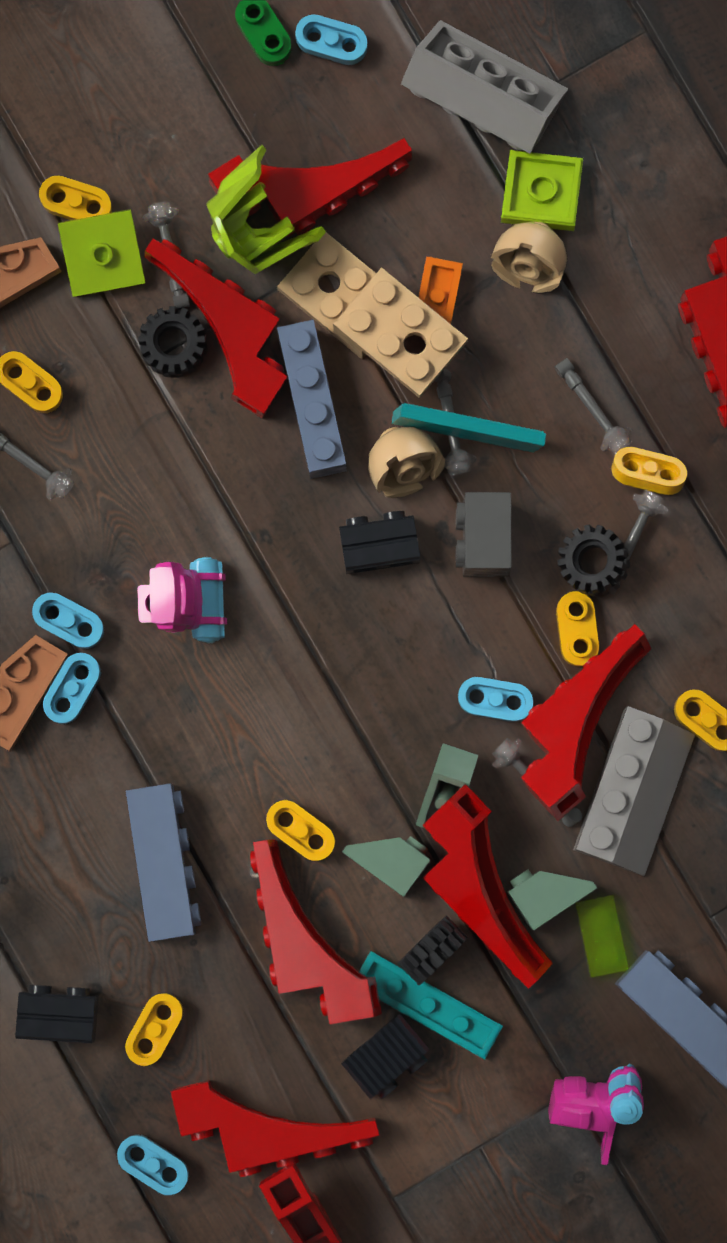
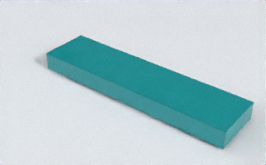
[391,403,546,453]
[359,951,503,1060]

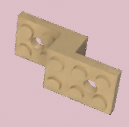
[277,232,468,398]

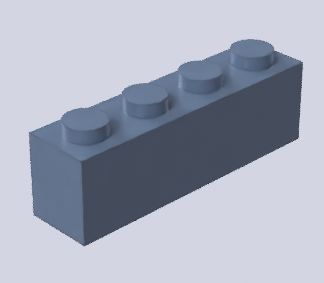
[277,319,347,479]
[126,783,201,942]
[615,950,727,1089]

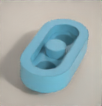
[295,14,367,65]
[32,593,104,649]
[43,653,101,724]
[458,677,533,722]
[117,1134,189,1195]

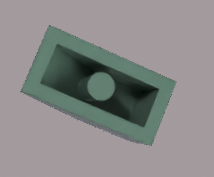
[416,743,478,828]
[342,836,430,897]
[507,869,597,930]

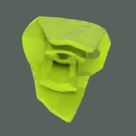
[206,145,326,274]

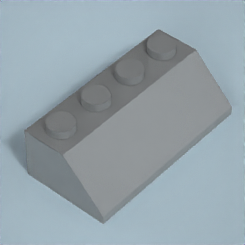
[401,20,568,154]
[573,706,695,876]

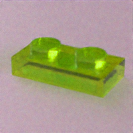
[575,895,629,978]

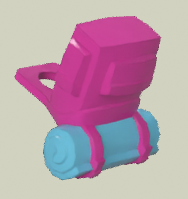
[138,557,227,643]
[548,1064,644,1165]

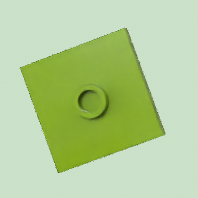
[501,150,583,231]
[58,209,146,297]

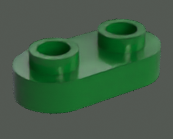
[235,0,291,66]

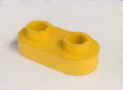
[39,176,112,220]
[0,351,63,413]
[611,447,687,495]
[556,591,599,667]
[674,690,727,752]
[266,800,335,861]
[125,993,183,1066]

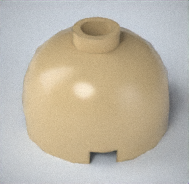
[491,222,567,293]
[368,427,445,498]

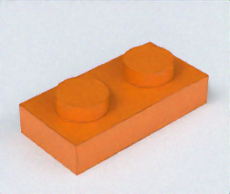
[418,256,463,324]

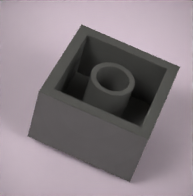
[455,492,511,577]

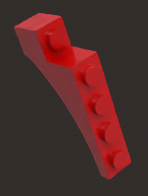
[208,138,412,237]
[678,236,727,428]
[145,238,288,418]
[521,624,652,821]
[422,784,553,989]
[250,839,382,1024]
[170,1080,379,1177]
[259,1162,343,1243]

